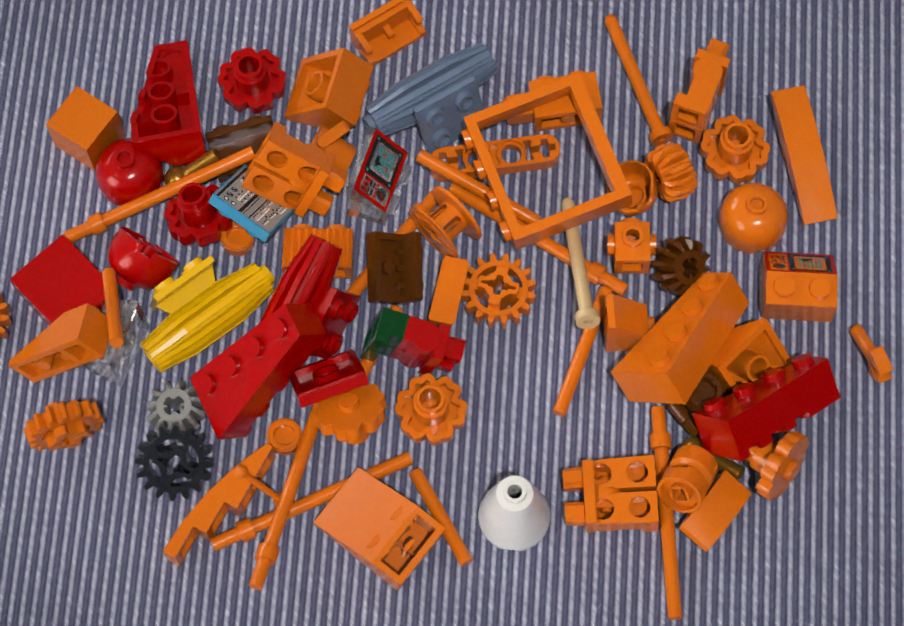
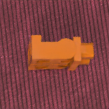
[669,38,731,144]
[241,121,348,217]
[562,455,659,532]

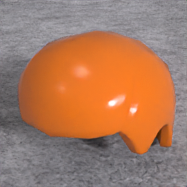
[607,160,658,217]

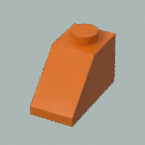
[603,294,655,352]

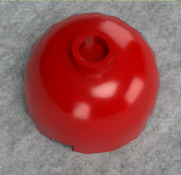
[96,138,165,206]
[108,226,179,291]

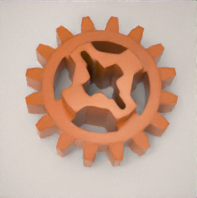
[461,253,536,329]
[23,399,104,451]

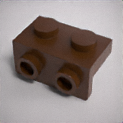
[366,231,424,305]

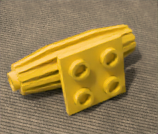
[140,255,275,373]

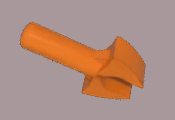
[850,324,893,383]

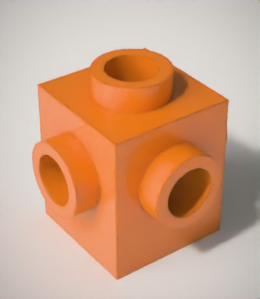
[607,218,657,274]

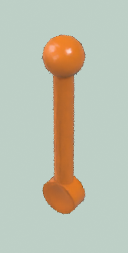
[234,465,281,506]

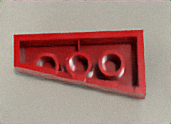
[190,303,327,440]
[692,353,841,462]

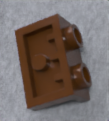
[205,115,273,183]

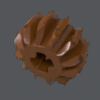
[651,236,712,296]

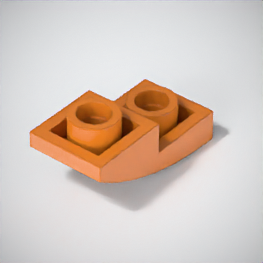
[678,470,752,552]

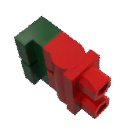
[360,307,466,374]

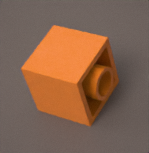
[46,86,125,171]

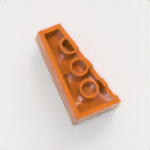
[610,272,749,404]

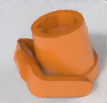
[311,120,357,172]

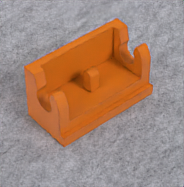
[349,0,426,66]

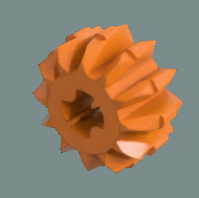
[645,142,698,203]

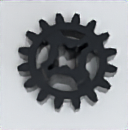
[135,421,214,501]

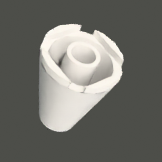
[478,476,550,551]

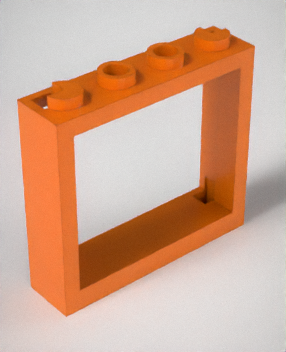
[460,72,632,250]

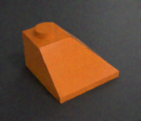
[706,318,792,396]

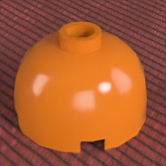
[718,183,788,254]

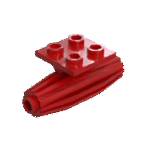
[260,234,361,359]

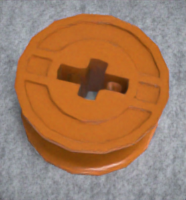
[409,186,482,258]

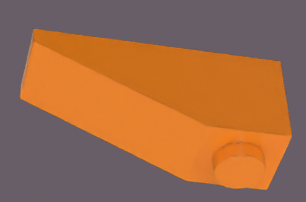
[8,303,109,383]

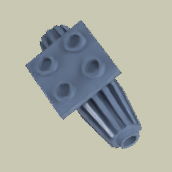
[362,43,498,154]

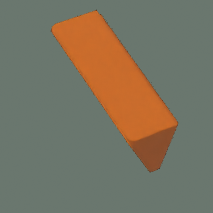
[428,256,469,327]

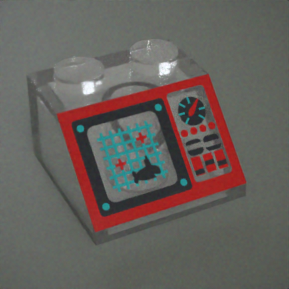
[346,126,412,225]

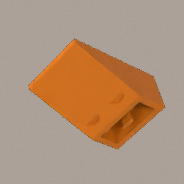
[313,467,446,591]

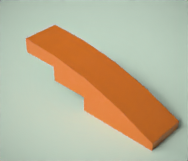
[770,85,838,225]
[163,443,276,567]

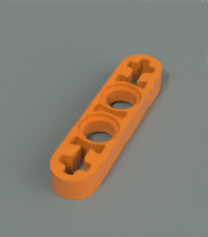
[429,134,560,182]

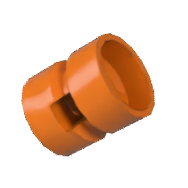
[657,445,718,513]

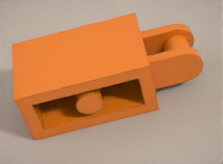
[503,70,603,132]

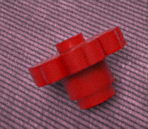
[217,47,287,114]
[164,183,233,247]

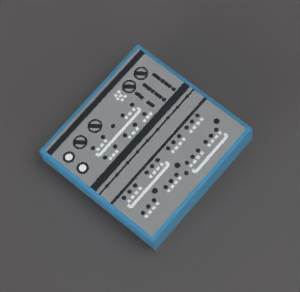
[208,165,295,242]

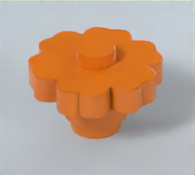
[699,115,771,184]
[395,373,468,446]
[313,384,387,445]
[745,430,809,501]

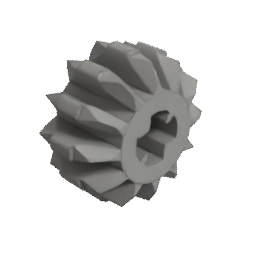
[146,380,207,442]

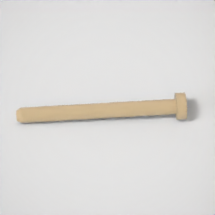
[561,198,601,329]

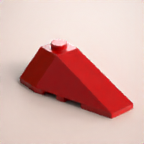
[130,40,206,166]

